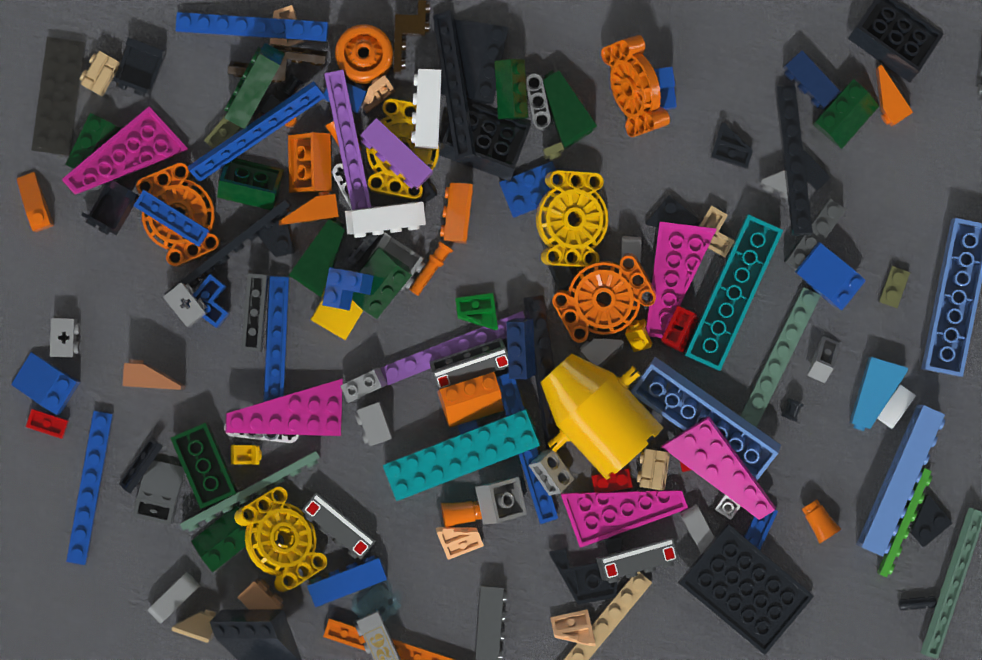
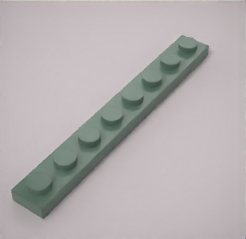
[740,287,821,427]
[180,451,320,532]
[921,507,982,659]

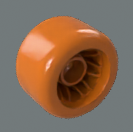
[335,24,394,84]

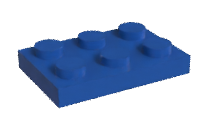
[499,161,559,218]

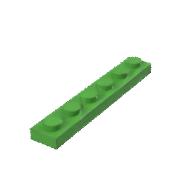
[877,468,932,577]

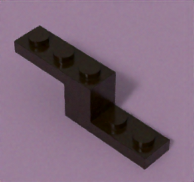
[393,0,430,74]
[228,44,328,82]

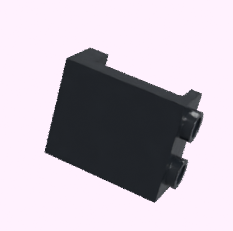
[112,37,166,97]
[81,180,140,236]

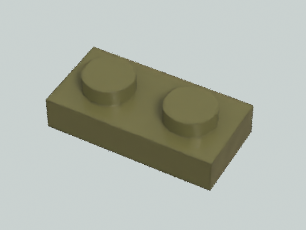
[204,116,241,149]
[543,142,564,161]
[878,266,910,309]

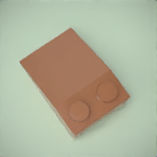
[123,359,186,390]

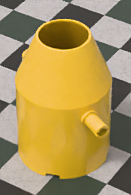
[540,353,663,480]

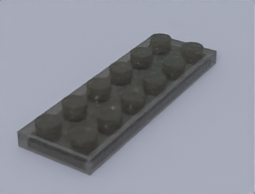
[31,37,86,156]

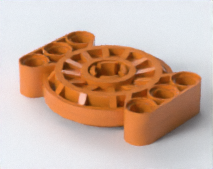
[601,35,670,137]
[136,163,221,267]
[552,253,657,343]

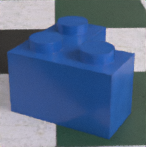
[654,67,677,110]
[322,267,374,311]
[186,274,230,328]

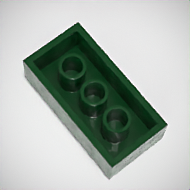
[224,43,285,129]
[170,422,238,509]

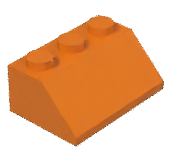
[288,132,332,193]
[440,183,473,244]
[437,372,504,428]

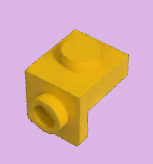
[625,319,653,352]
[231,445,262,465]

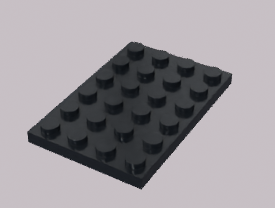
[678,523,814,655]

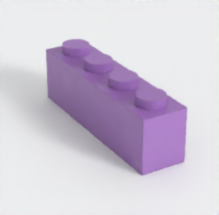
[361,118,433,190]

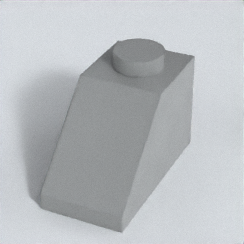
[807,336,840,383]
[579,339,624,367]

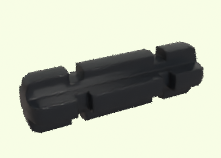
[898,596,937,611]

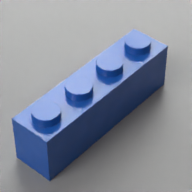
[307,555,388,607]

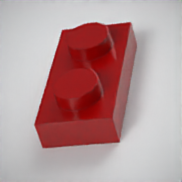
[26,409,69,439]
[591,468,633,492]

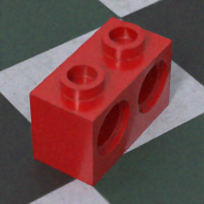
[661,306,699,353]

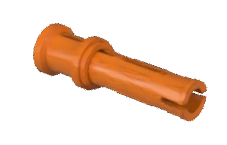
[409,241,453,296]

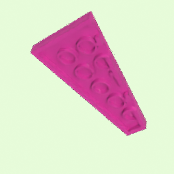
[62,106,188,195]
[646,222,717,338]
[225,379,343,436]
[662,416,776,520]
[560,490,688,548]

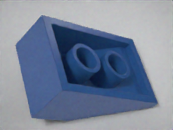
[795,242,866,310]
[11,352,80,415]

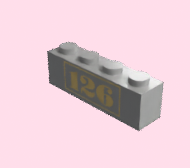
[355,610,401,660]

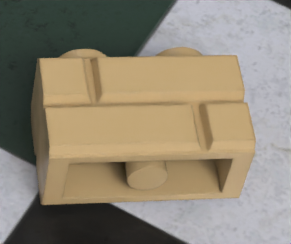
[80,51,120,97]
[637,449,670,490]

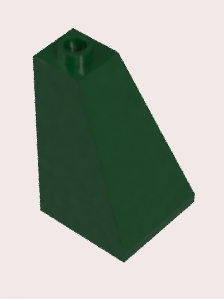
[543,70,597,150]
[289,219,346,298]

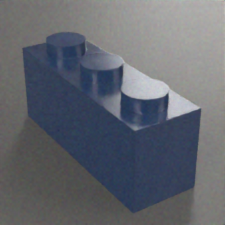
[783,50,841,109]
[506,318,536,379]

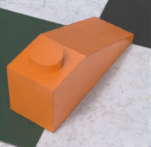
[876,65,913,127]
[16,172,54,232]
[279,191,339,225]

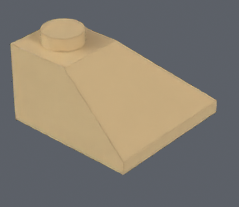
[171,609,216,643]

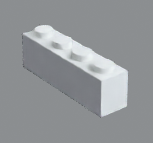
[411,69,442,149]
[345,201,426,238]

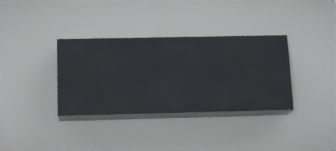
[119,437,163,494]

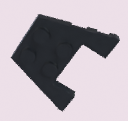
[549,537,623,605]

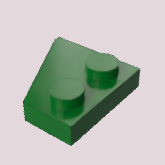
[455,293,498,330]

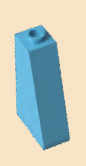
[849,357,908,431]

